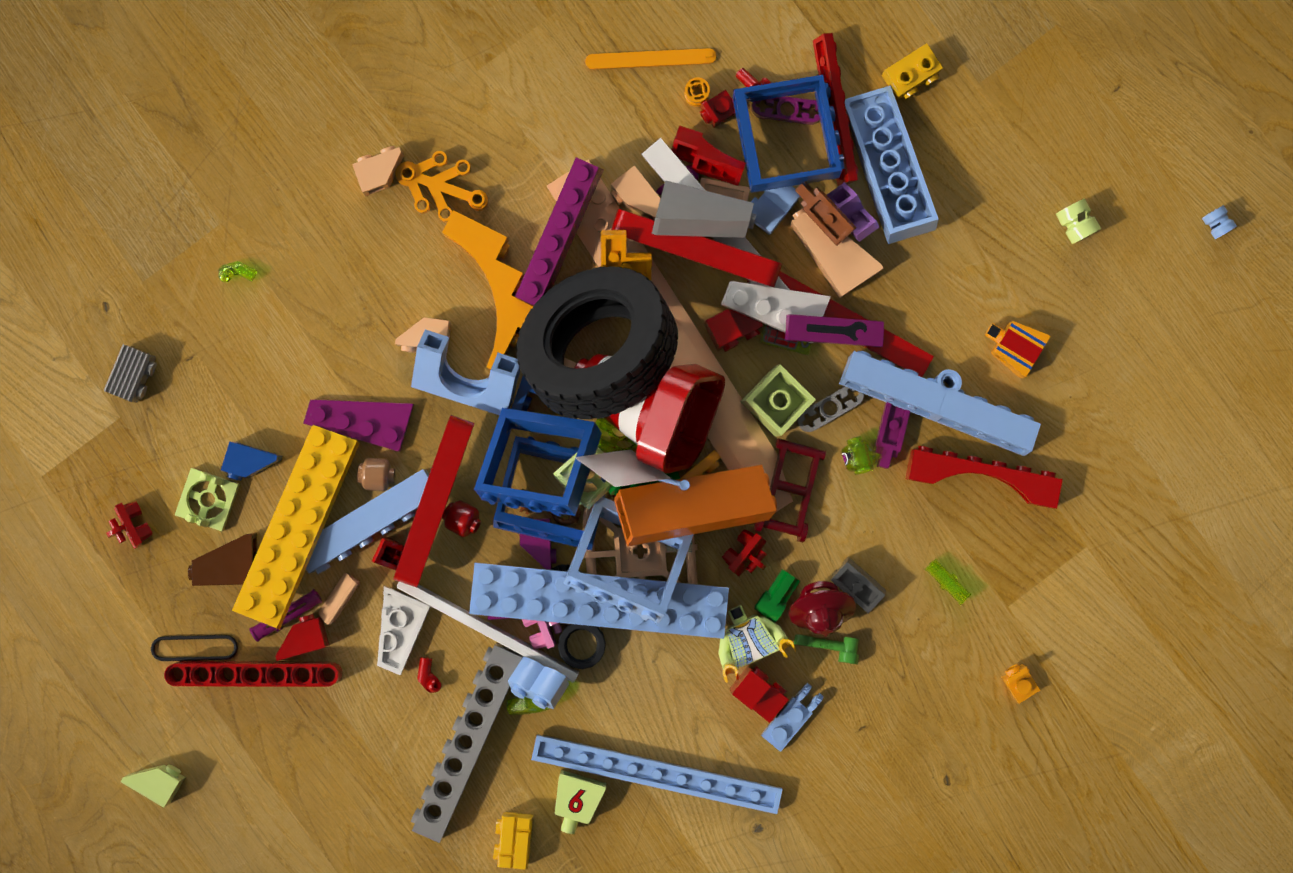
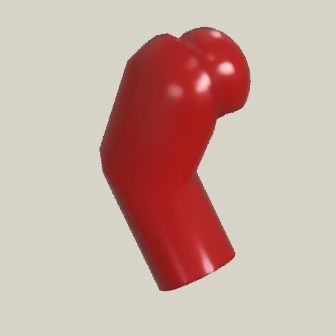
[736,68,771,87]
[417,657,442,693]

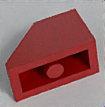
[275,614,330,661]

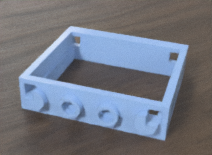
[563,497,694,623]

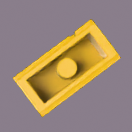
[493,812,533,870]

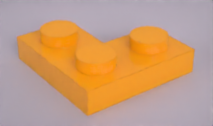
[601,230,652,280]

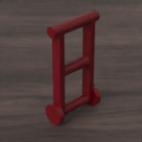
[754,438,826,543]

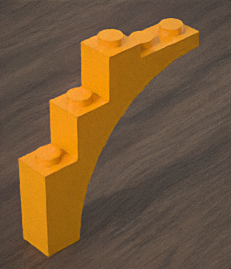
[442,210,533,370]

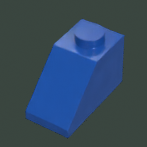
[221,441,283,481]

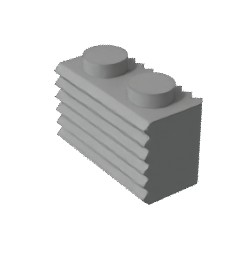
[104,344,157,403]

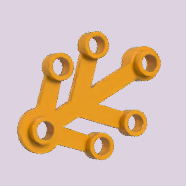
[395,151,489,222]

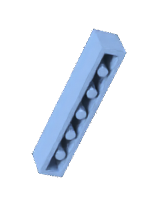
[306,469,429,574]

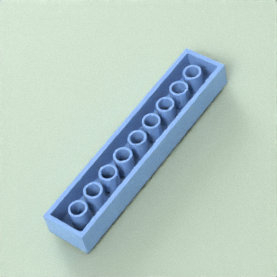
[469,563,729,639]

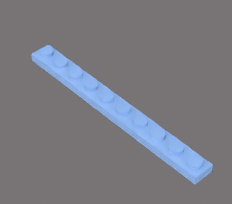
[531,734,783,814]

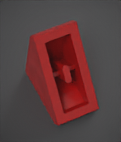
[372,537,405,571]

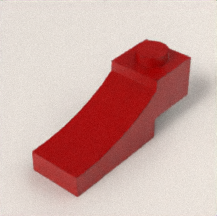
[671,125,746,186]

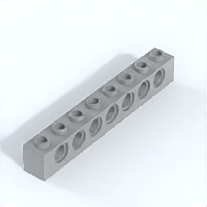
[411,643,523,843]

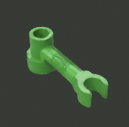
[794,634,859,665]

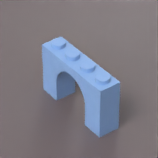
[411,329,520,415]

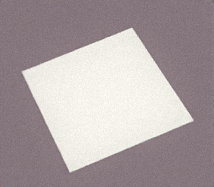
[575,449,670,487]

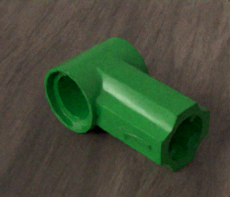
[754,569,800,622]

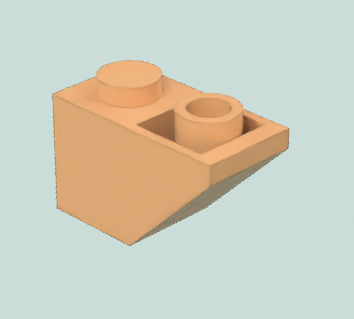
[352,146,404,196]
[395,318,452,353]

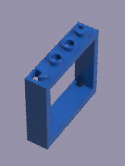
[732,75,845,193]
[474,408,602,516]
[493,436,606,550]

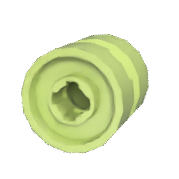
[1056,198,1101,244]

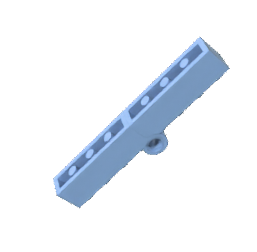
[839,351,1041,456]

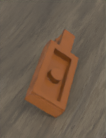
[795,181,857,246]

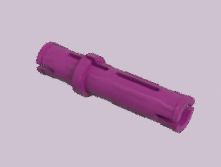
[249,589,323,642]

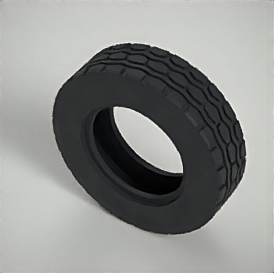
[516,266,678,419]

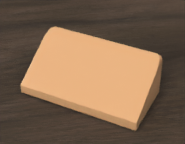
[318,573,360,625]

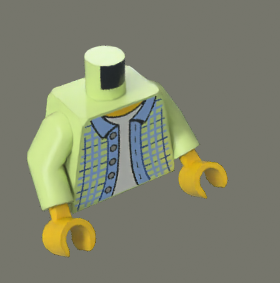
[718,605,797,683]

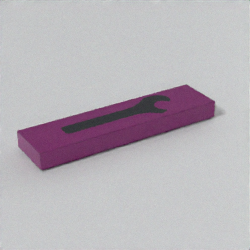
[785,314,884,347]

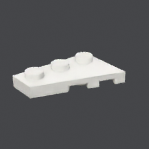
[377,586,431,675]

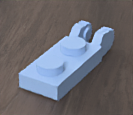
[761,683,824,752]

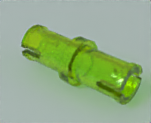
[924,558,971,605]

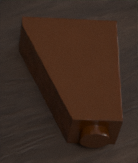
[188,533,257,586]

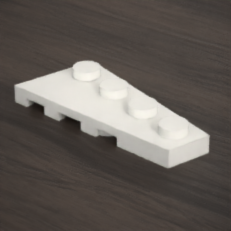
[721,281,831,343]

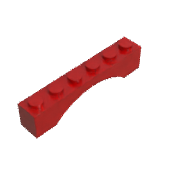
[905,446,1063,509]

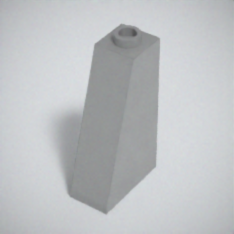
[652,181,756,238]

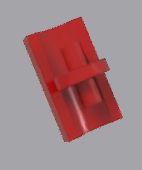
[106,501,153,549]
[722,529,767,577]

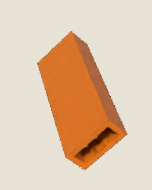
[614,465,777,547]

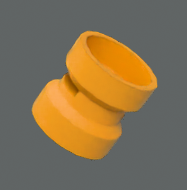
[685,77,710,107]

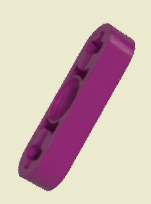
[751,96,820,125]

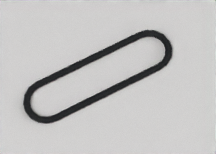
[151,635,238,661]

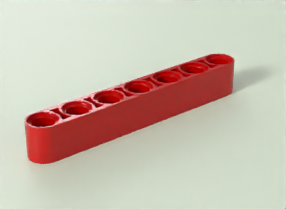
[611,209,783,288]
[393,415,475,588]
[164,661,343,687]

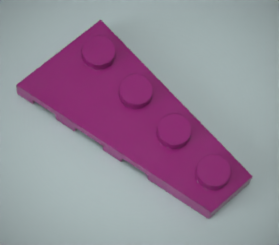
[303,400,414,452]

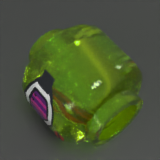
[841,436,877,475]

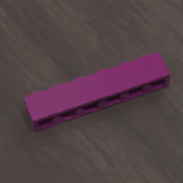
[515,157,604,305]

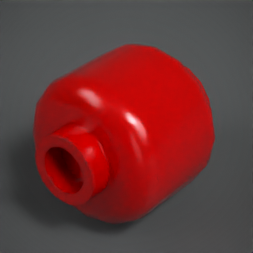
[442,500,481,537]

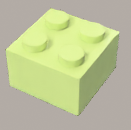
[740,364,816,437]

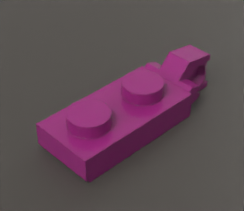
[874,402,910,469]

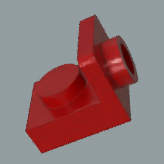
[699,89,735,128]

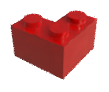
[704,309,763,352]
[729,665,789,723]

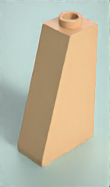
[790,208,883,298]

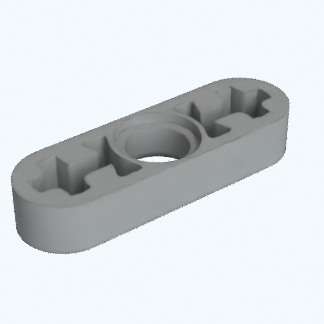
[797,387,864,432]

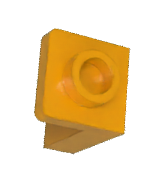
[1001,664,1040,704]

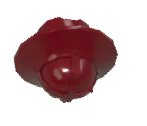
[788,581,856,637]

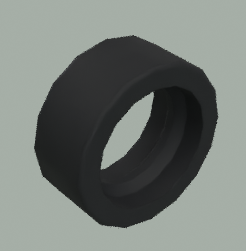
[558,624,606,669]

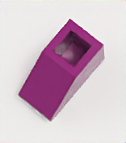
[520,518,557,569]

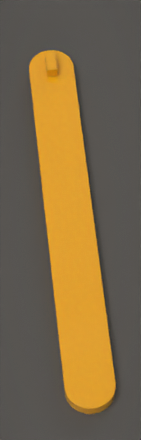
[585,48,716,69]

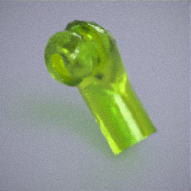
[218,261,257,282]

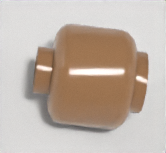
[358,458,395,491]

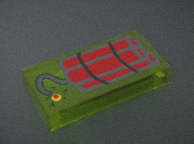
[760,324,811,356]

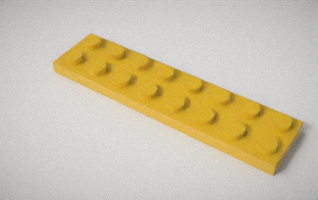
[232,425,360,630]

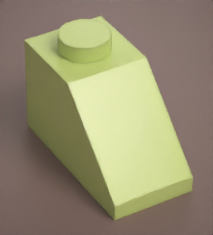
[121,765,186,808]

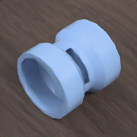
[1202,205,1237,239]

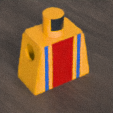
[985,321,1051,378]

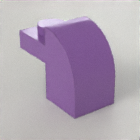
[827,182,879,242]

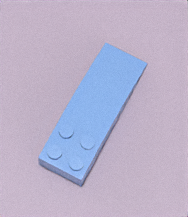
[845,85,939,244]

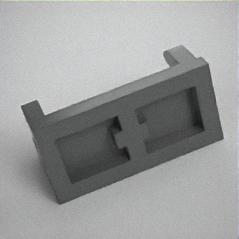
[831,557,886,613]

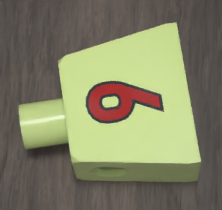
[555,770,607,834]

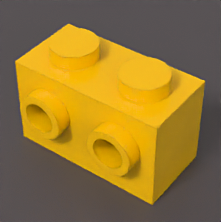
[882,43,943,100]

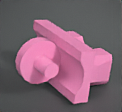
[522,619,562,649]

